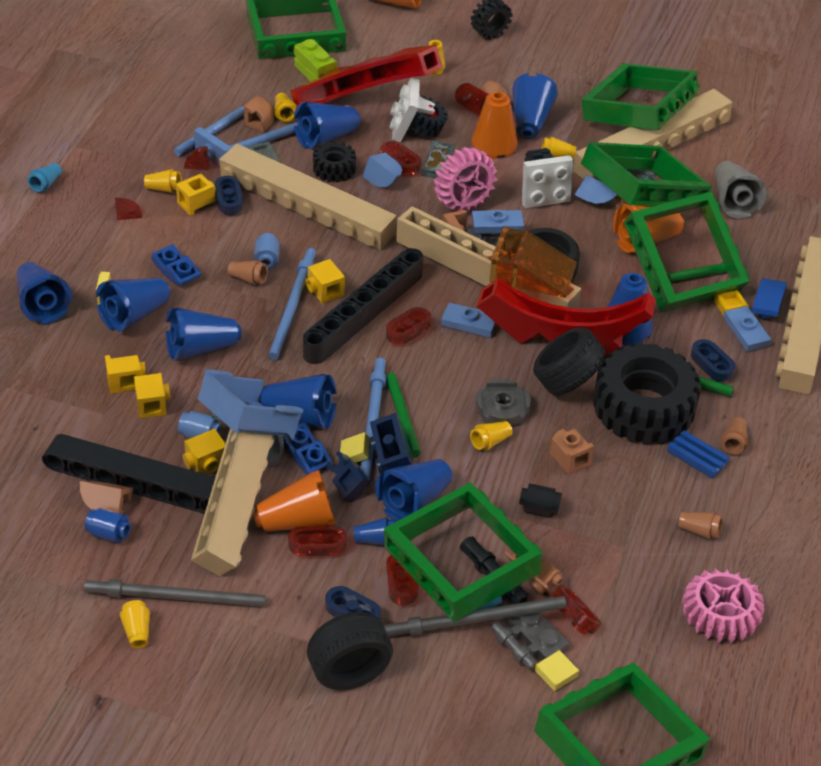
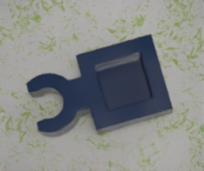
[327,451,370,502]

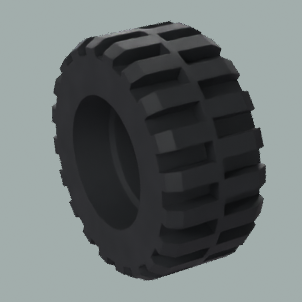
[593,343,701,444]

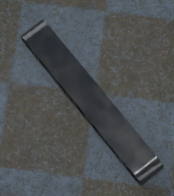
[303,248,423,364]
[42,434,215,514]

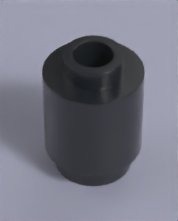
[519,483,562,516]

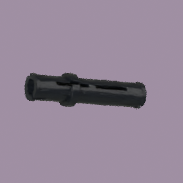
[460,536,530,604]

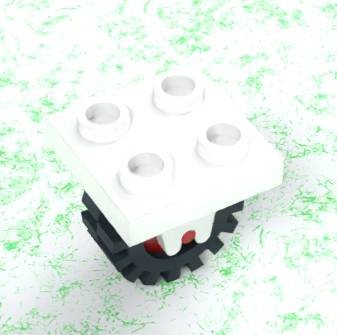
[390,77,448,143]
[522,148,573,208]

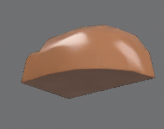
[244,96,275,133]
[80,481,133,514]

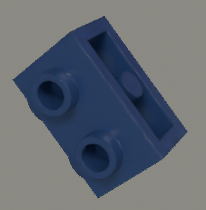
[370,413,414,474]

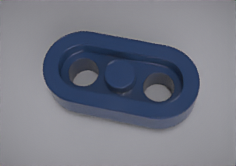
[215,176,243,215]
[691,339,735,381]
[325,586,381,620]

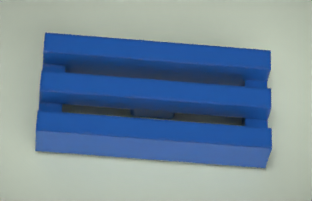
[667,430,730,479]

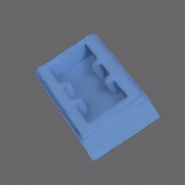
[194,127,232,166]
[472,210,524,234]
[441,303,496,338]
[723,306,772,352]

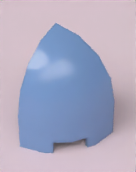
[362,153,402,187]
[575,175,618,205]

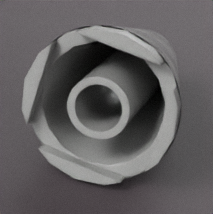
[715,161,767,219]

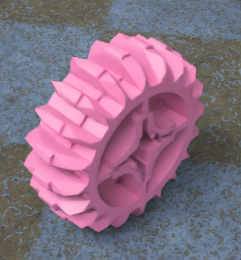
[433,147,498,212]
[682,568,765,643]

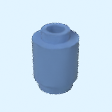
[253,233,280,270]
[178,411,221,439]

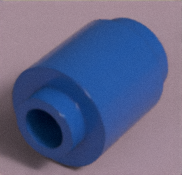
[85,508,131,543]

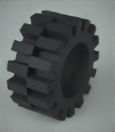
[470,0,513,40]
[313,141,356,183]

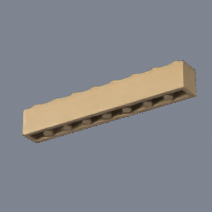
[573,89,733,181]
[219,143,397,251]
[396,206,582,308]
[775,236,821,395]

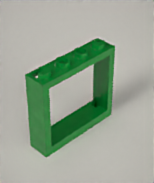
[246,0,346,59]
[581,63,700,130]
[581,142,712,206]
[624,191,750,313]
[384,482,543,622]
[534,662,710,766]

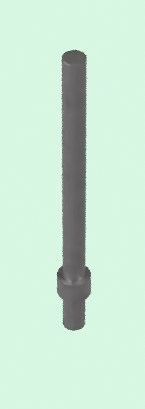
[84,579,266,607]
[384,596,566,637]

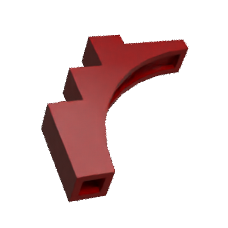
[290,45,443,106]
[476,278,656,356]

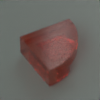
[184,146,209,170]
[115,198,142,220]

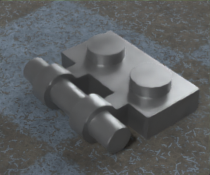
[491,612,570,671]

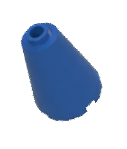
[512,73,558,139]
[294,102,361,149]
[16,262,72,324]
[607,273,653,346]
[96,278,170,332]
[165,307,242,361]
[258,374,337,429]
[375,459,452,522]

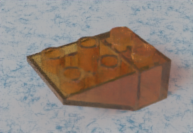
[489,226,577,298]

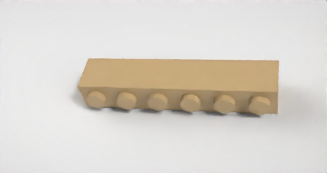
[191,428,274,577]

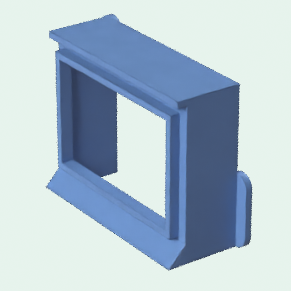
[198,369,304,441]

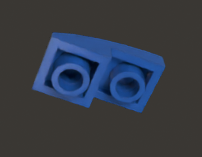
[151,244,201,286]
[752,278,788,318]
[283,422,333,475]

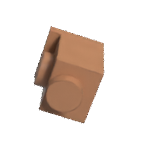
[550,429,594,475]

